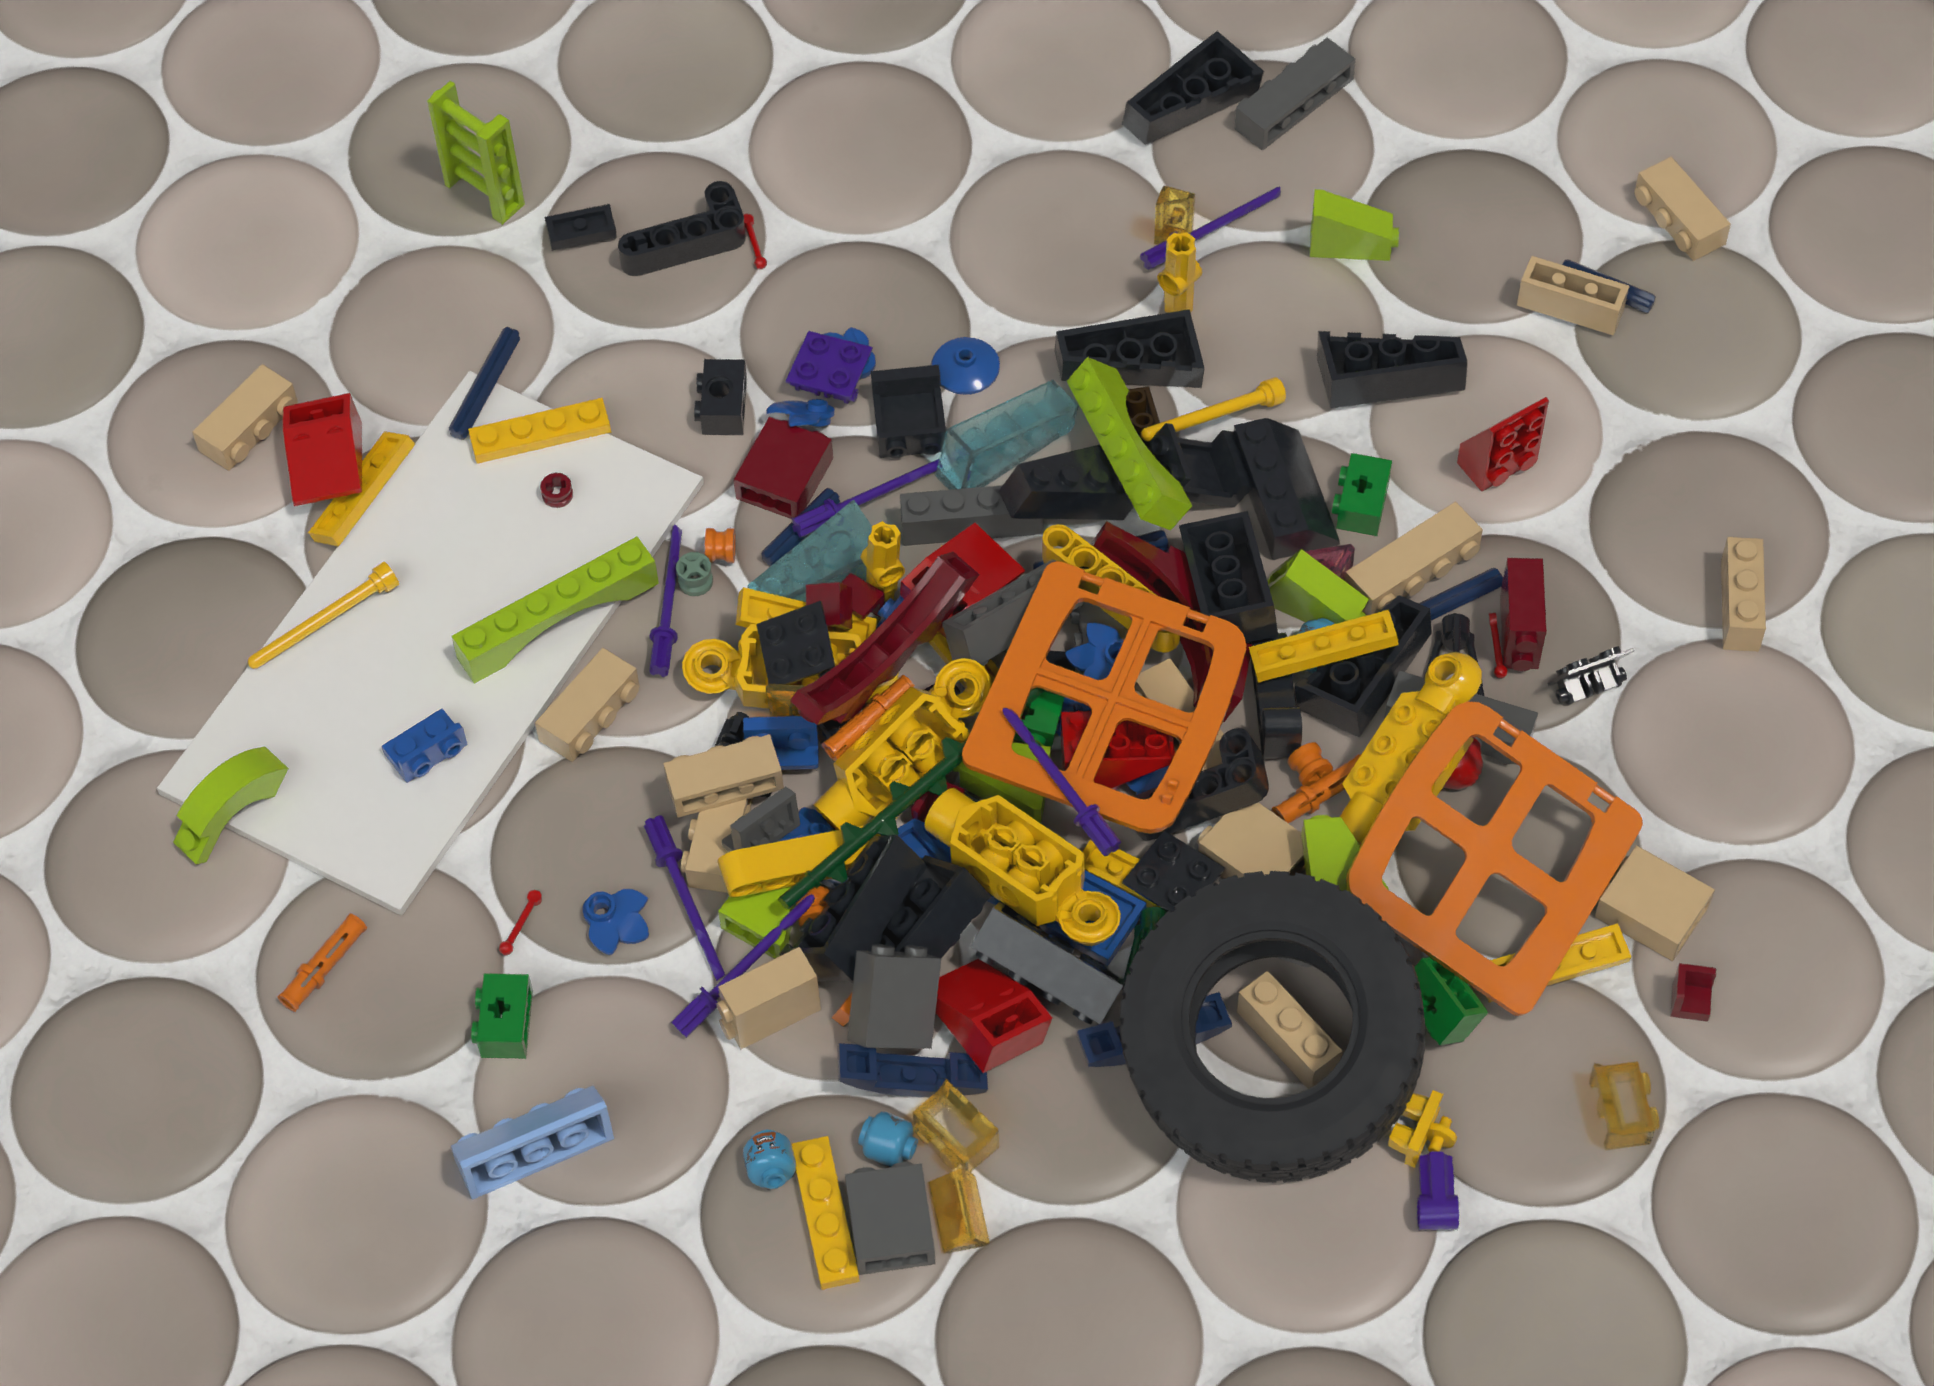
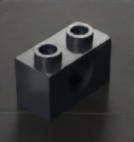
[694,359,747,435]

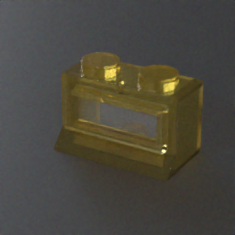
[1589,1061,1660,1150]
[913,1079,999,1177]

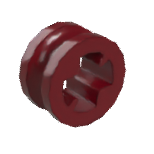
[540,472,573,508]

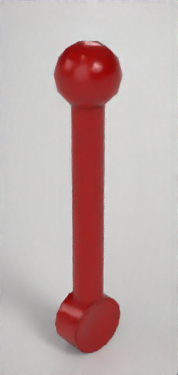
[743,213,767,269]
[1489,612,1508,679]
[499,890,542,955]

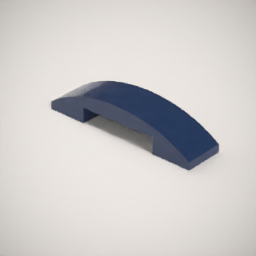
[1076,992,1232,1067]
[837,1043,988,1097]

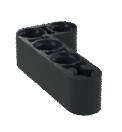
[618,181,746,276]
[1249,632,1302,759]
[1133,728,1269,841]

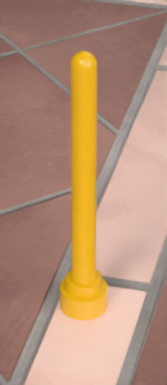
[1141,377,1286,441]
[248,561,400,669]

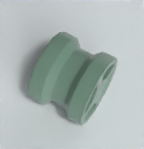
[676,552,713,596]

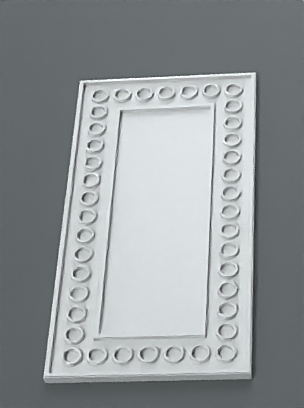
[157,371,704,916]

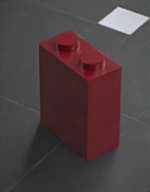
[734,416,833,519]
[1500,558,1547,671]

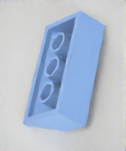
[450,1086,614,1200]

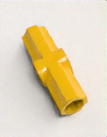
[1157,232,1202,313]
[860,521,905,603]

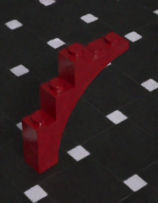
[1091,521,1252,722]
[790,552,980,725]

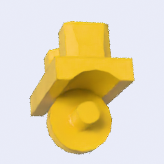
[1388,1090,1457,1168]

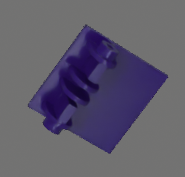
[786,331,873,404]

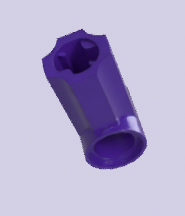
[1417,1152,1459,1230]

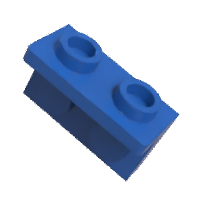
[381,708,468,783]
[743,716,819,770]

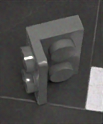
[722,786,801,852]

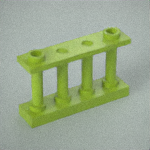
[427,80,525,225]

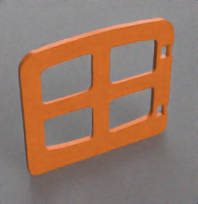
[962,561,1246,834]
[1346,701,1643,1016]

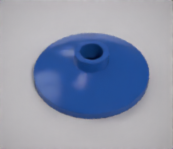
[932,337,1000,395]

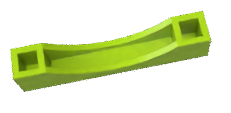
[1066,357,1192,531]
[451,536,659,684]

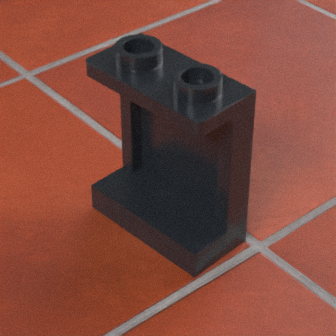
[871,365,948,458]
[1148,423,1253,508]

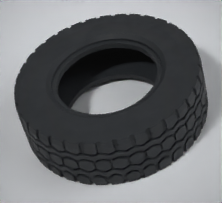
[1119,871,1426,1183]

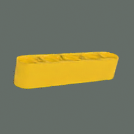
[1042,524,1180,653]
[717,825,881,897]

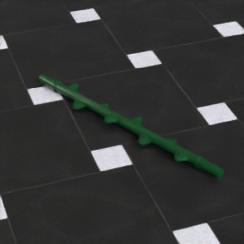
[778,688,1046,910]

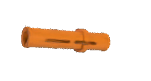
[822,675,915,761]
[1271,754,1361,824]
[277,913,367,1012]

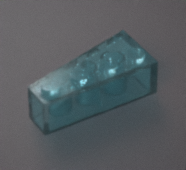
[935,380,1079,490]
[747,500,872,602]

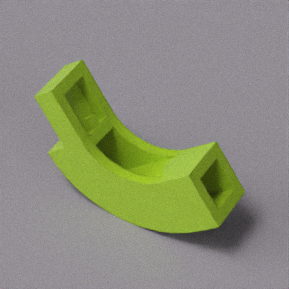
[173,747,289,864]

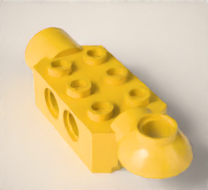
[682,624,899,712]
[1339,652,1482,846]
[813,658,991,830]
[925,788,1121,946]

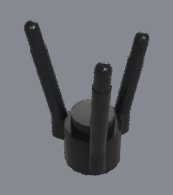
[1424,613,1485,696]

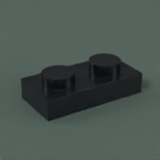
[545,204,617,251]

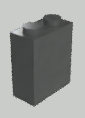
[847,944,941,1049]
[845,1162,936,1275]

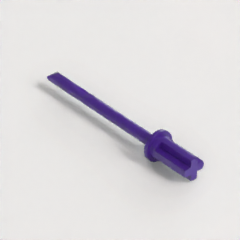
[1140,187,1281,270]
[792,457,947,537]
[649,524,682,677]
[1003,708,1121,856]
[644,815,725,980]
[671,895,815,1038]

